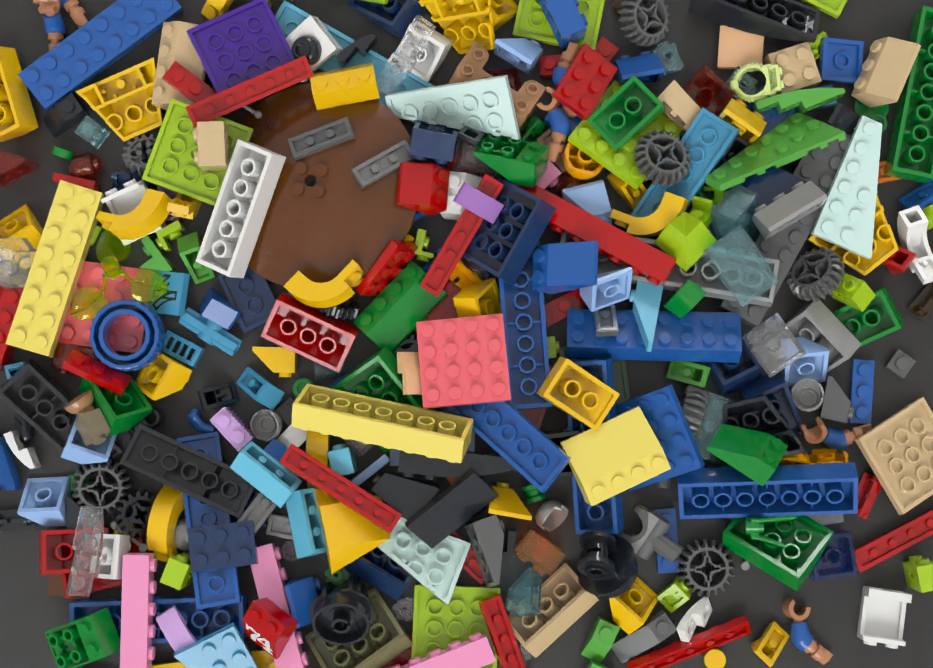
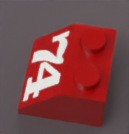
[243,597,299,659]

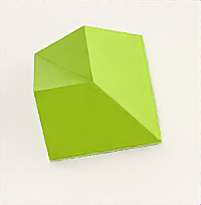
[654,211,717,272]

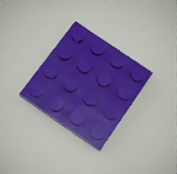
[186,0,295,93]

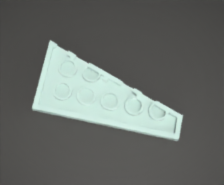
[385,75,521,140]
[810,115,882,260]
[378,517,471,605]

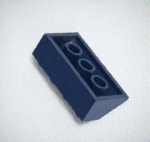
[325,547,413,601]

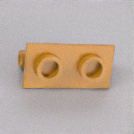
[449,260,482,290]

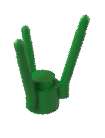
[520,116,545,142]
[746,515,797,547]

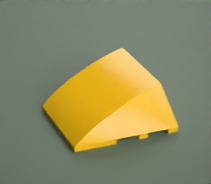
[418,0,495,54]
[76,57,163,141]
[808,192,899,276]
[313,489,391,575]

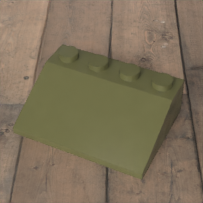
[305,587,413,668]

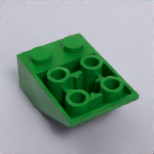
[473,133,549,188]
[45,607,121,668]

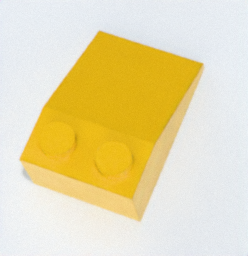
[718,98,767,144]
[536,357,620,431]

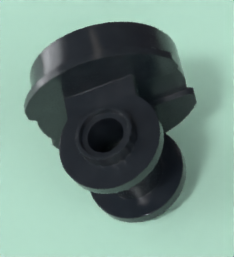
[577,530,638,598]
[309,575,375,645]

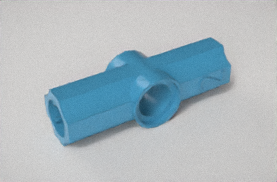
[178,307,243,356]

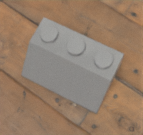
[751,181,828,240]
[780,300,861,372]

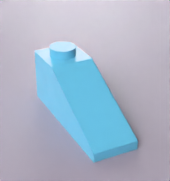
[629,281,663,352]

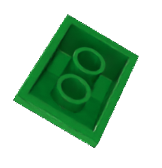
[587,75,665,151]
[832,286,905,347]
[706,424,788,487]

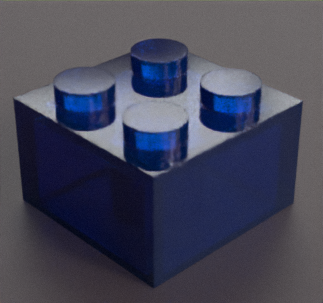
[809,529,859,582]

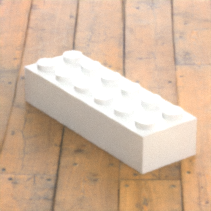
[196,139,286,278]

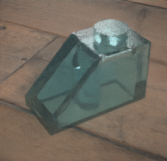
[506,566,542,617]

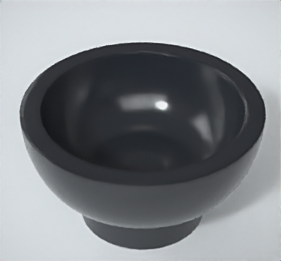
[291,35,322,66]

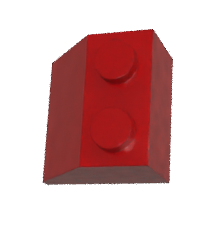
[396,162,450,216]

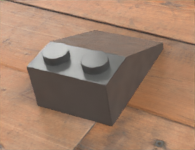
[465,515,505,587]

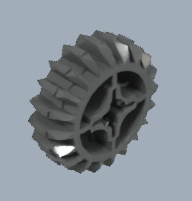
[618,0,671,47]
[633,129,692,187]
[787,247,845,302]
[679,385,708,437]
[71,458,131,515]
[677,538,735,597]

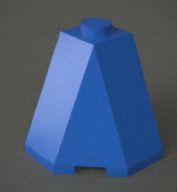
[0,436,22,490]

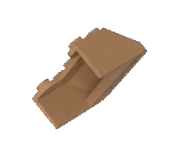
[448,42,546,138]

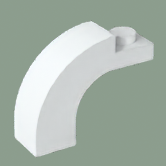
[897,205,933,285]

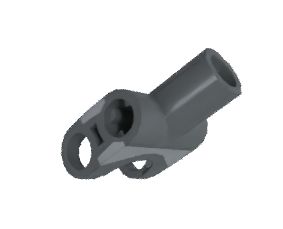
[616,503,684,564]

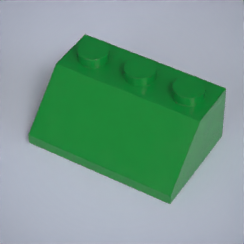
[79,369,153,436]

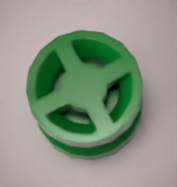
[521,484,546,504]

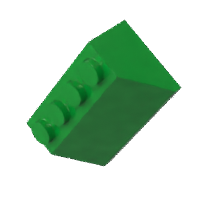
[353,260,448,353]

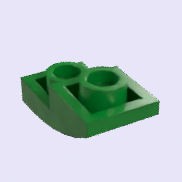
[664,279,706,319]

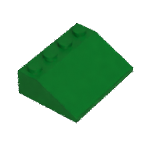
[332,346,438,453]
[722,515,834,591]

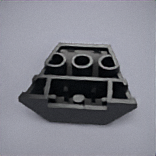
[724,395,807,465]

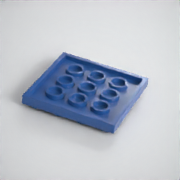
[616,384,705,491]

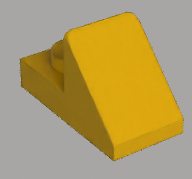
[751,621,790,667]

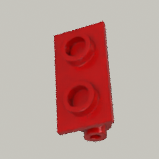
[855,472,882,520]

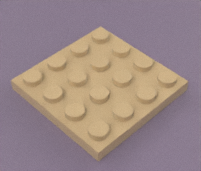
[855,397,933,515]

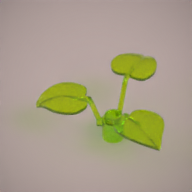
[70,230,168,320]

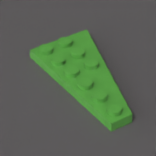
[705,112,846,191]

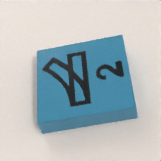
[148,271,190,316]

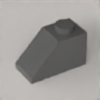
[820,376,855,424]

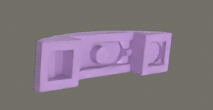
[156,605,197,668]

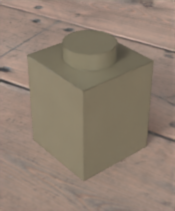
[75,408,111,446]

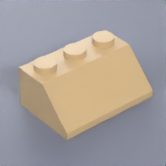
[851,37,921,108]

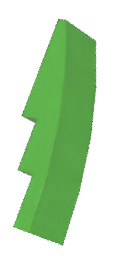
[752,88,845,114]

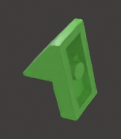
[140,235,177,272]
[666,361,711,388]

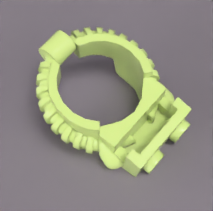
[730,62,784,103]

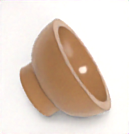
[64,390,94,416]

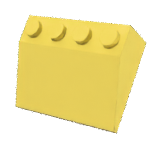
[560,406,671,506]

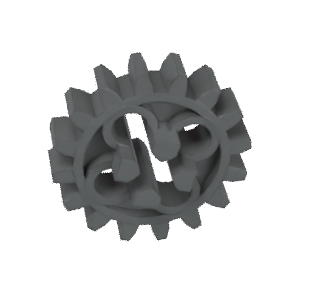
[122,134,156,176]

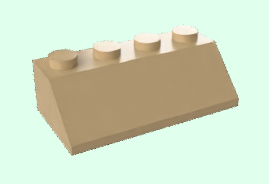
[151,21,206,111]
[508,562,599,658]

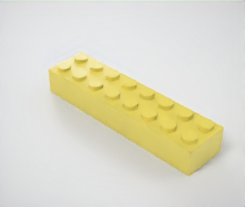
[5,180,105,358]
[291,384,474,463]

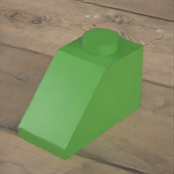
[177,231,215,284]
[581,615,620,663]

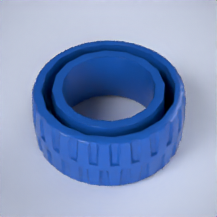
[89,299,166,371]

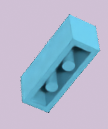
[230,441,302,508]
[286,488,327,559]

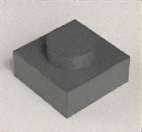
[884,349,916,379]

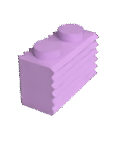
[209,407,256,452]

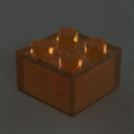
[514,525,566,576]

